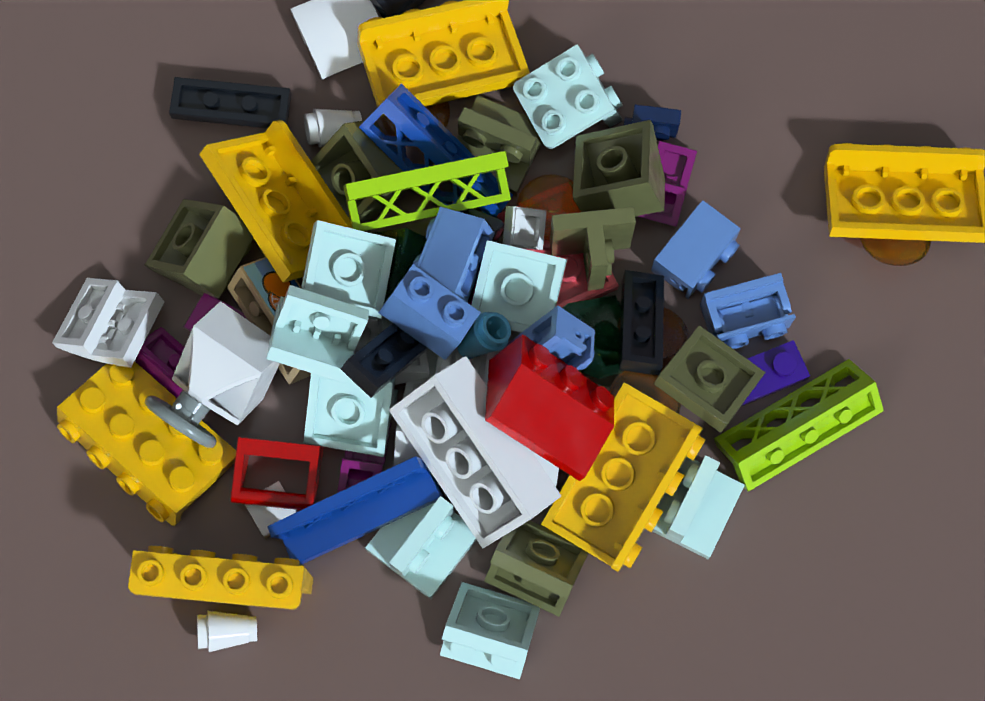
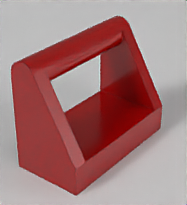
[231,437,324,510]

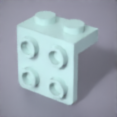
[513,44,623,149]

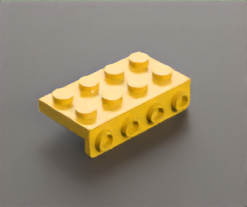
[357,0,530,117]
[199,120,352,283]
[824,143,985,243]
[57,361,236,526]
[541,382,706,572]
[128,546,313,610]

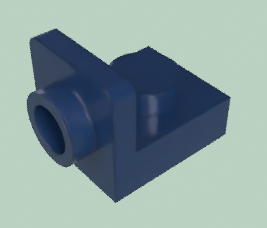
[623,104,681,141]

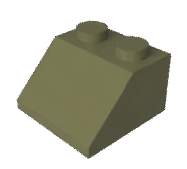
[311,120,408,223]
[573,120,665,216]
[144,199,253,299]

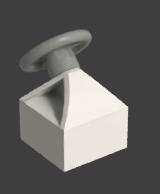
[145,301,280,448]

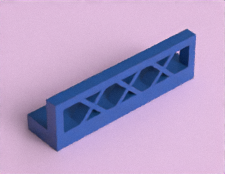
[359,83,513,217]
[267,456,444,565]

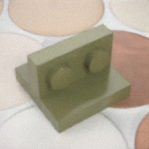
[457,95,542,197]
[550,207,636,291]
[654,325,766,433]
[484,520,588,617]

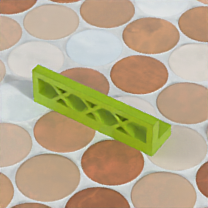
[343,151,511,231]
[714,359,884,492]

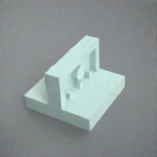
[301,220,396,320]
[471,240,567,333]
[266,285,369,384]
[303,373,398,457]
[652,455,745,559]
[365,496,477,599]
[440,582,540,679]

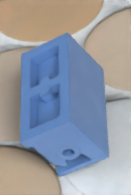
[651,200,741,299]
[413,206,495,303]
[378,264,481,360]
[700,273,796,349]
[504,306,595,370]

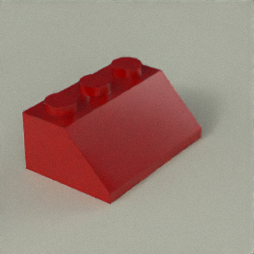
[485,334,614,481]

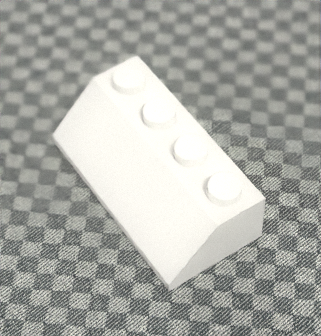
[389,356,561,548]

